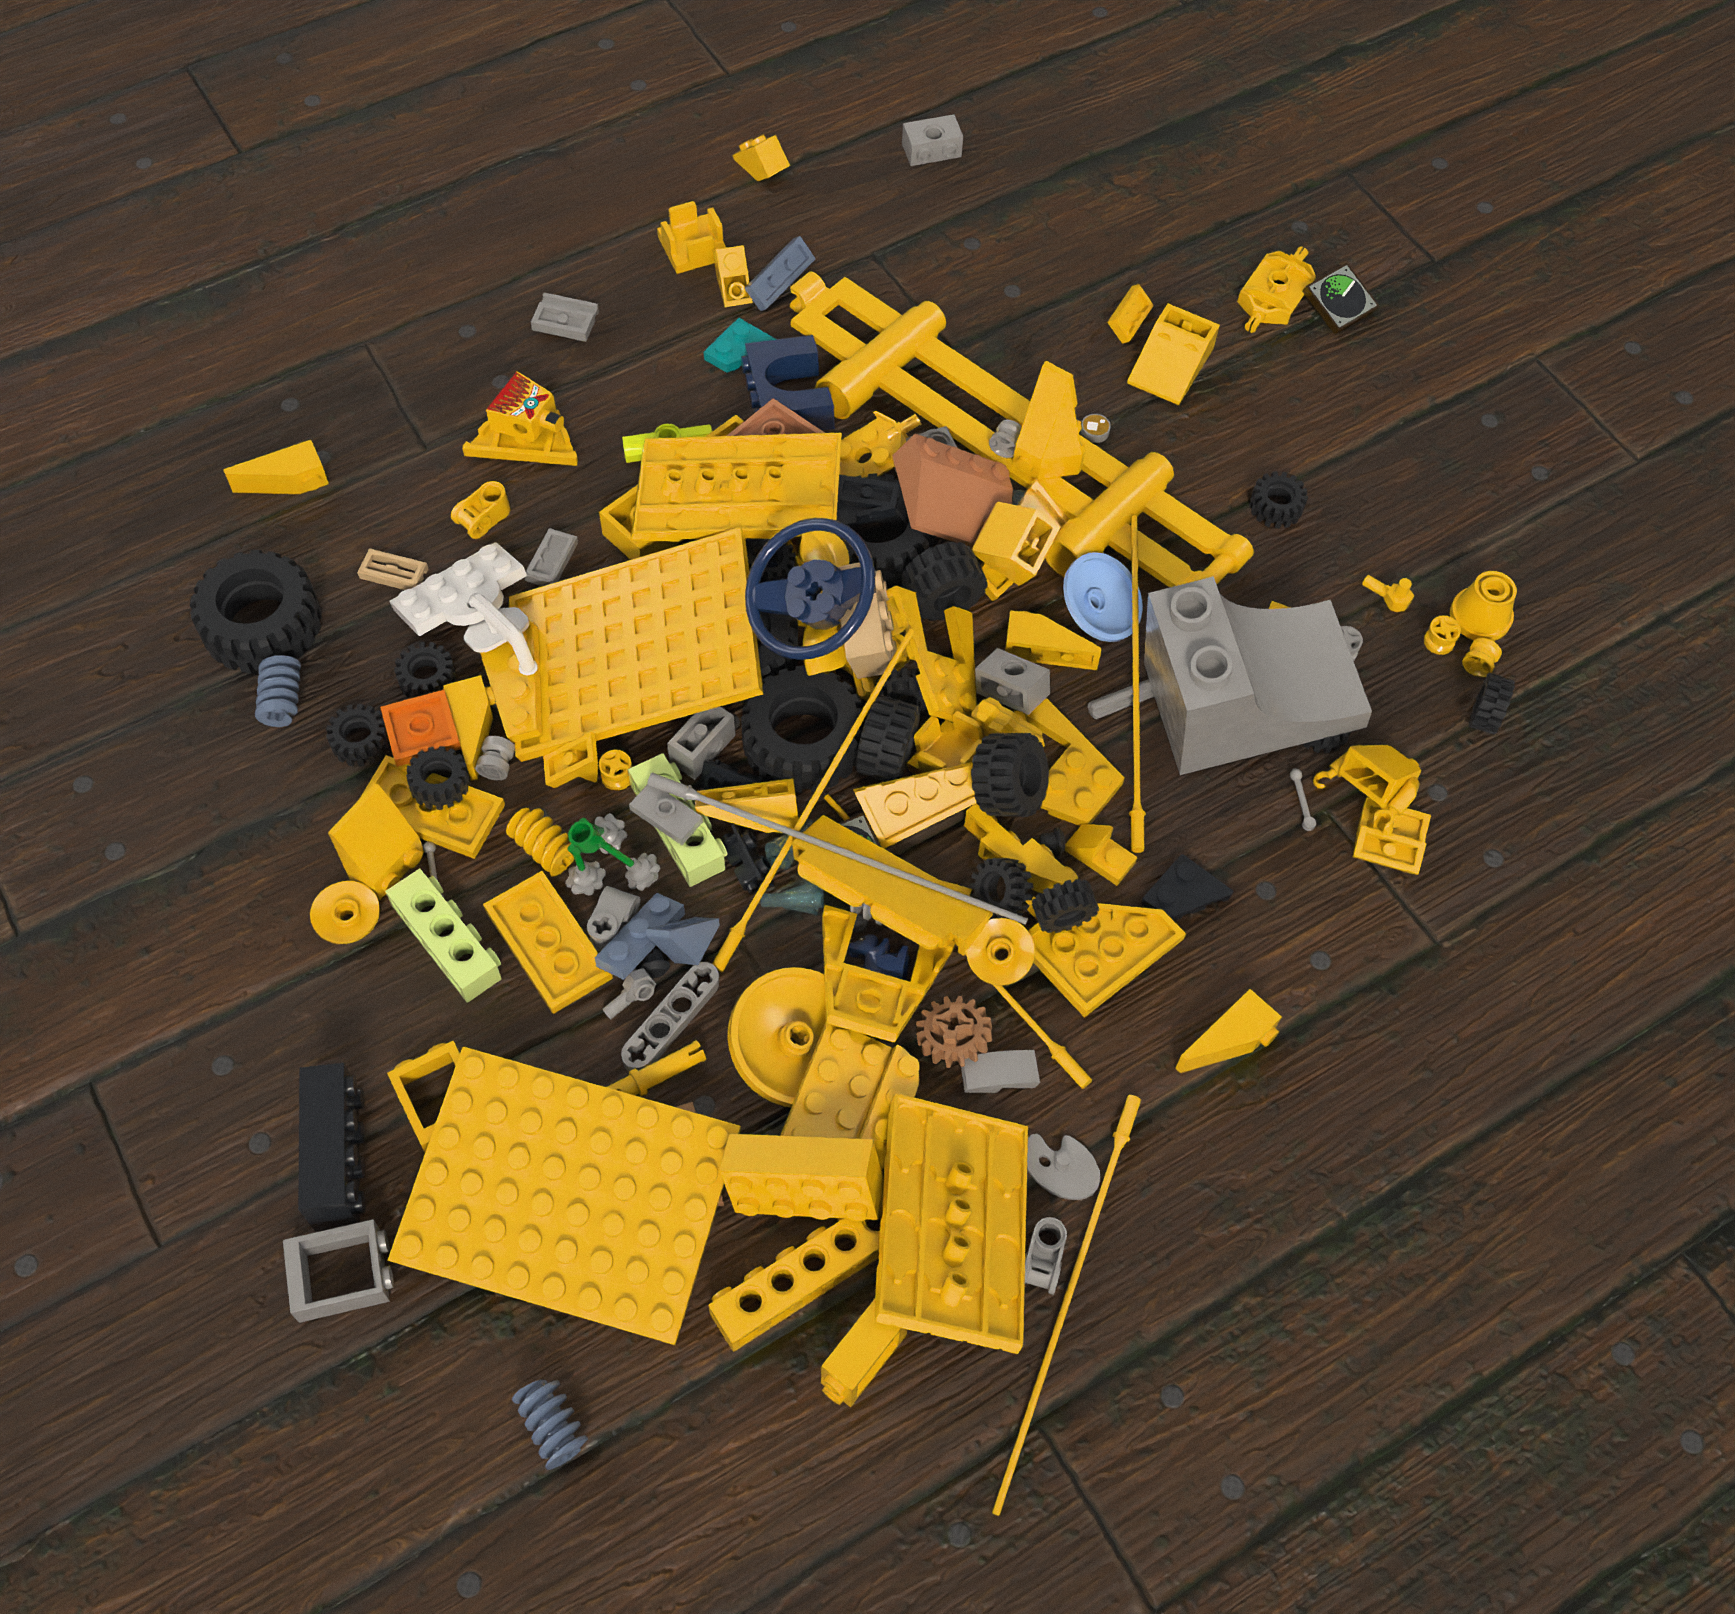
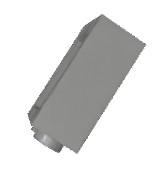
[283,1220,394,1323]

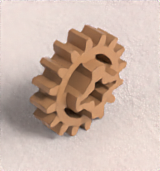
[916,996,992,1068]

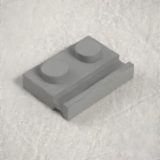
[531,293,599,342]

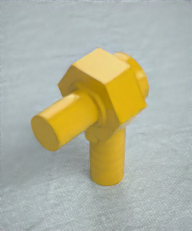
[1362,574,1414,612]

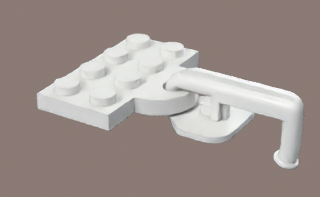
[389,542,538,676]

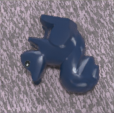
[848,934,911,980]

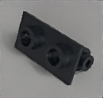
[699,759,766,790]
[721,823,775,894]

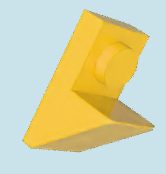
[543,732,598,788]
[1065,824,1137,886]

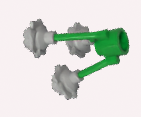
[565,813,660,896]

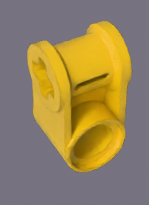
[451,481,510,539]

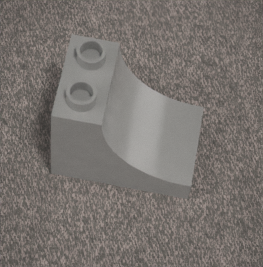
[1144,576,1372,775]

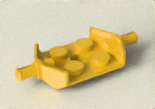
[1237,247,1316,333]
[839,411,922,478]

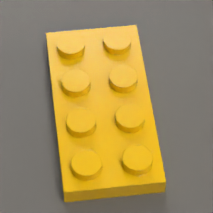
[359,755,505,859]
[483,871,613,1014]

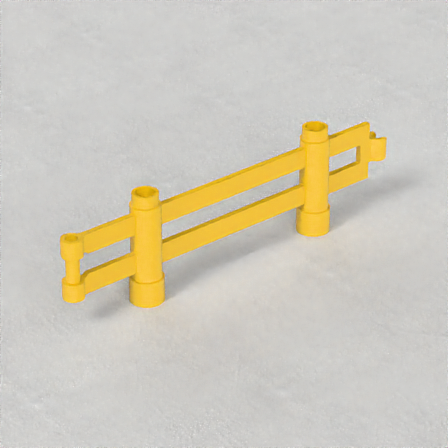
[790,272,1254,587]

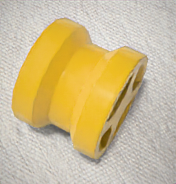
[1424,616,1461,655]
[1462,638,1502,677]
[599,750,632,791]

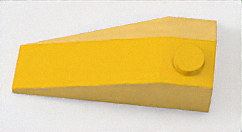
[1012,361,1086,479]

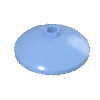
[1063,552,1143,642]

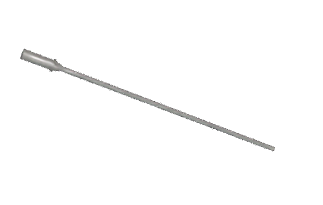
[647,773,1028,925]

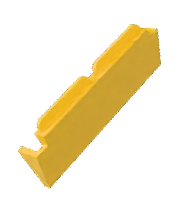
[792,815,993,956]

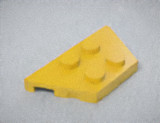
[462,410,578,466]

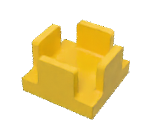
[657,201,726,274]
[907,711,984,775]

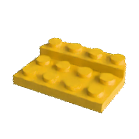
[780,1023,919,1170]

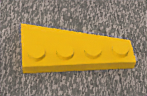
[980,480,1070,601]

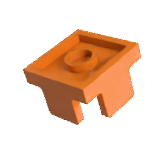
[380,690,461,767]

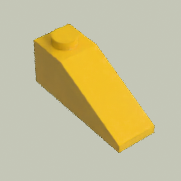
[223,440,329,494]
[1005,611,1101,670]
[443,675,496,781]
[695,778,799,833]
[1175,989,1282,1073]

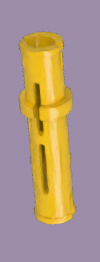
[606,1040,706,1096]

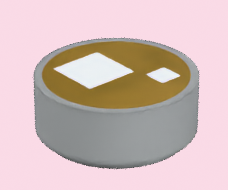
[1080,414,1111,443]

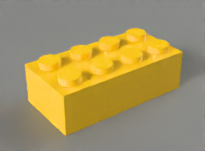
[720,1134,884,1221]

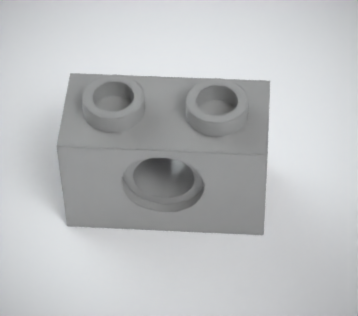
[902,114,963,166]
[975,648,1050,715]
[667,707,735,780]

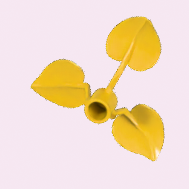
[800,531,905,676]

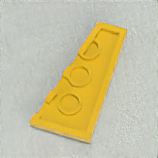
[480,621,542,743]
[853,762,977,849]

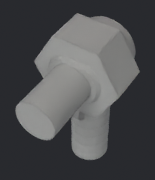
[603,968,656,1019]

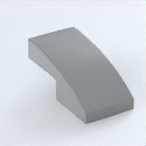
[961,1050,1040,1093]

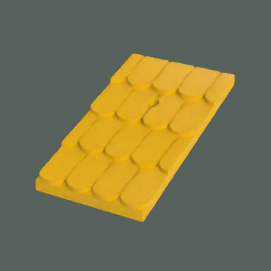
[631,433,842,542]
[874,1093,1028,1354]

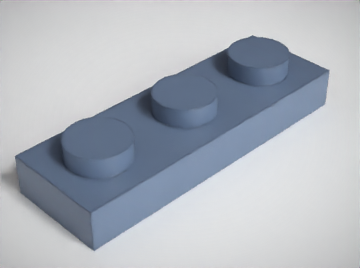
[744,236,816,311]
[595,893,685,980]

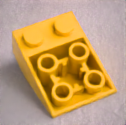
[1127,304,1220,405]

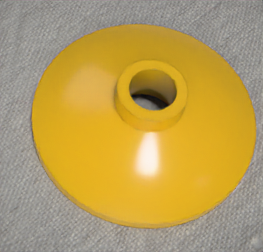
[310,881,380,944]
[967,918,1035,986]

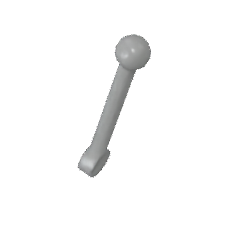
[1290,769,1316,831]
[423,841,444,898]

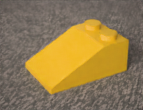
[328,783,424,900]

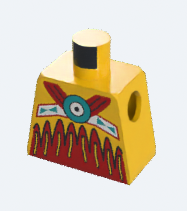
[486,372,564,441]

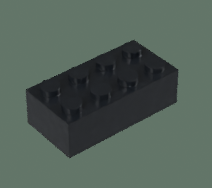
[298,1063,366,1232]

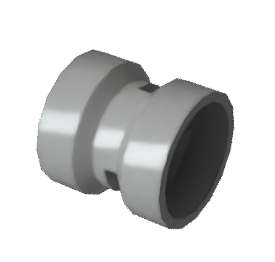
[475,736,515,780]

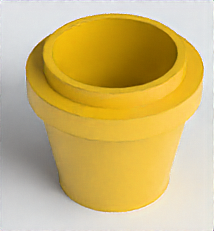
[1450,571,1517,641]

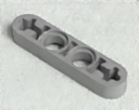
[621,962,719,1072]

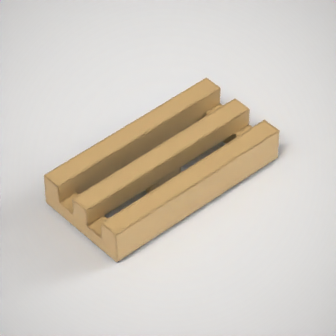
[357,548,428,590]

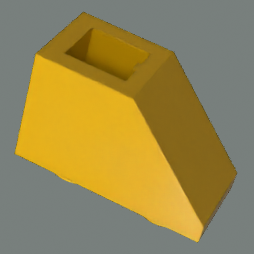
[732,134,790,181]
[713,245,753,307]

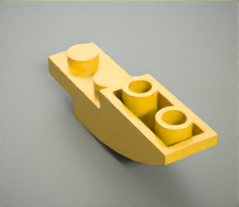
[964,803,1078,893]

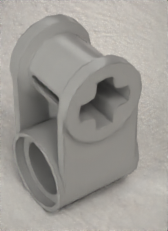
[587,886,640,953]
[1025,1217,1067,1295]

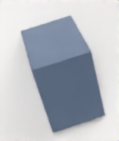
[646,917,720,965]

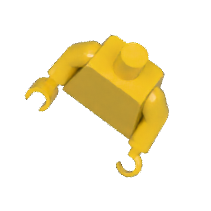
[1313,745,1421,836]

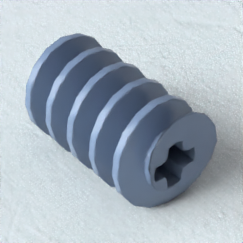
[255,655,301,727]
[512,1380,588,1470]

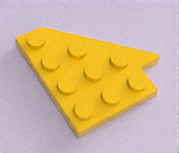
[1025,897,1186,1018]

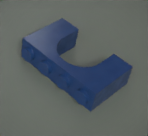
[741,335,835,430]

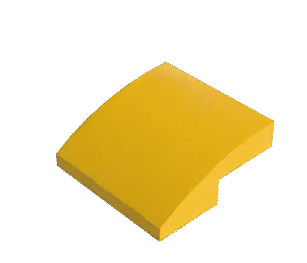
[1352,797,1431,875]

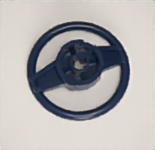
[745,518,876,660]

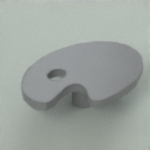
[1027,1134,1100,1200]

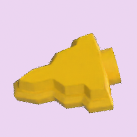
[970,697,1045,747]

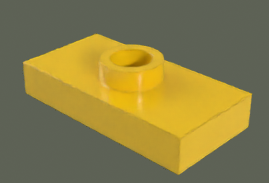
[1107,284,1154,344]

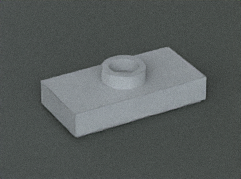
[525,528,578,586]
[629,785,703,845]

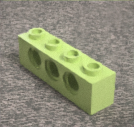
[628,753,727,887]
[385,868,502,1003]

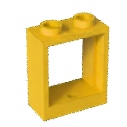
[387,1041,460,1152]
[821,1299,908,1407]

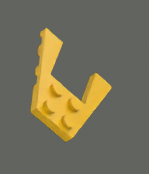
[886,586,977,722]
[1026,698,1125,826]
[822,905,955,1043]

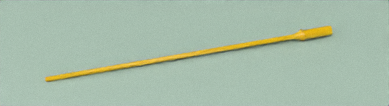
[1129,515,1146,853]
[712,628,915,972]
[824,794,1092,1089]
[992,1095,1141,1516]

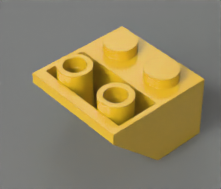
[972,502,1061,586]

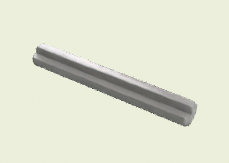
[1087,679,1154,719]

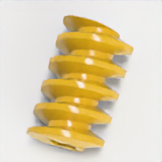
[506,808,574,877]

